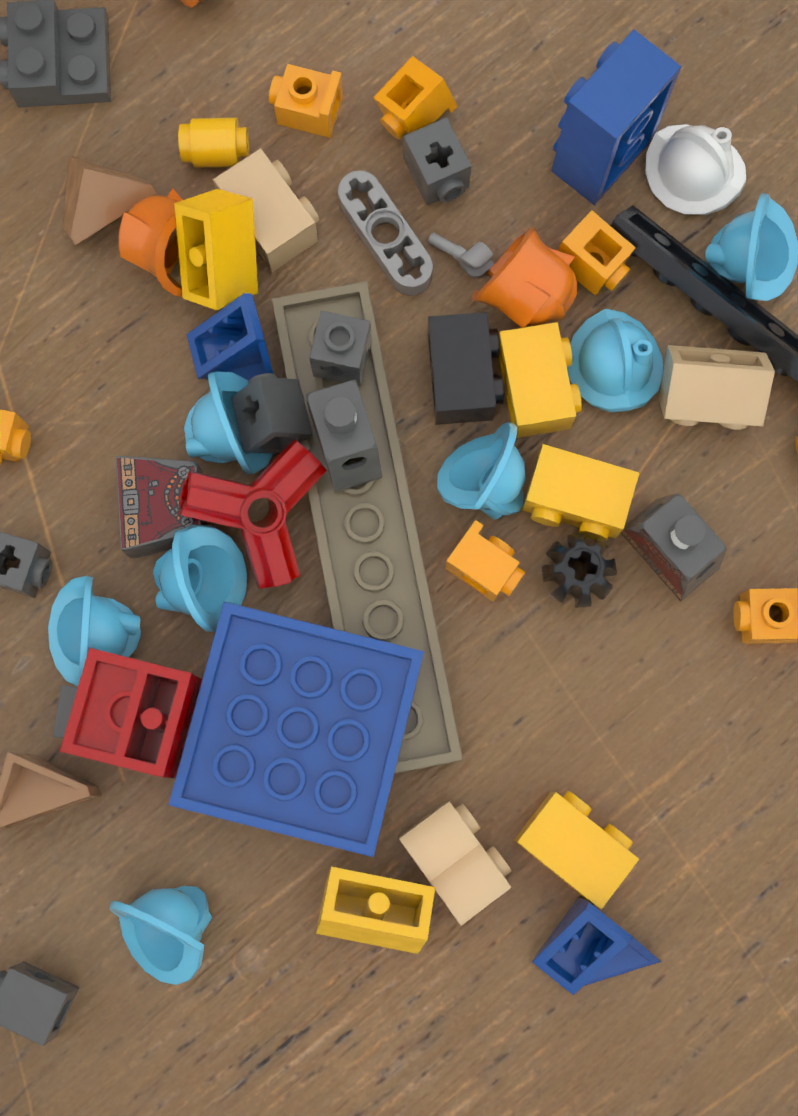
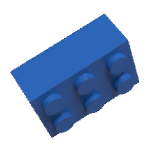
[552,29,682,206]

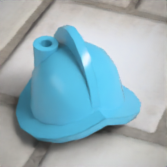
[705,193,798,301]
[567,309,663,413]
[184,372,274,475]
[437,422,526,520]
[153,525,247,632]
[48,576,141,686]
[109,886,212,985]

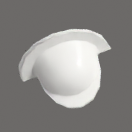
[645,124,746,215]

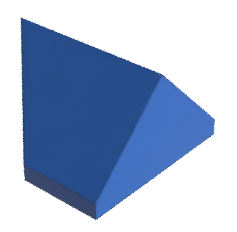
[186,293,274,381]
[532,897,662,995]

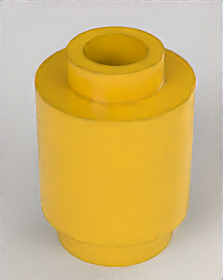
[178,117,249,168]

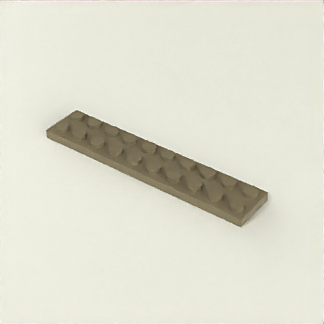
[272,281,463,774]

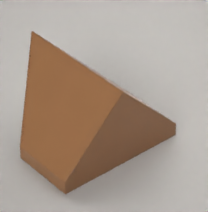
[63,155,157,245]
[0,752,102,830]

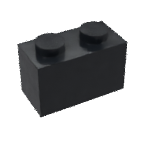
[427,312,504,425]

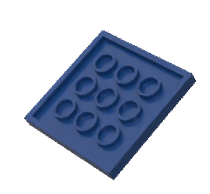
[168,602,424,857]

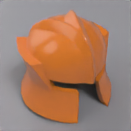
[119,188,183,297]
[471,227,577,328]

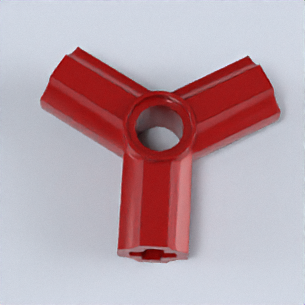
[178,440,327,589]

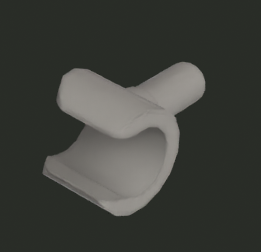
[428,232,494,278]

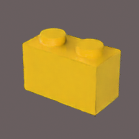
[174,189,258,310]
[498,322,582,438]
[522,444,639,541]
[514,790,639,910]
[316,866,435,954]

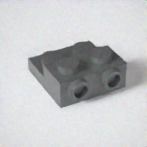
[0,0,111,107]

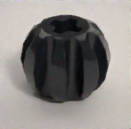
[542,533,617,608]

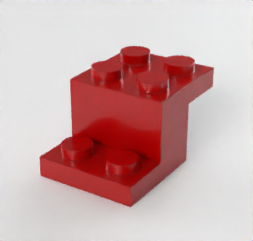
[60,648,202,779]

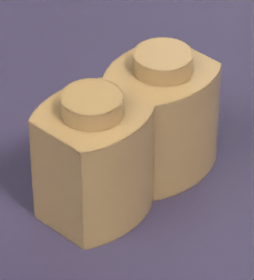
[398,801,512,926]

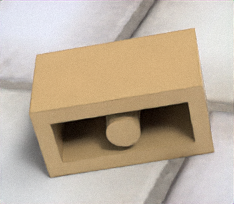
[213,148,319,272]
[659,345,775,430]

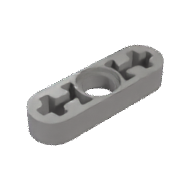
[338,171,433,295]

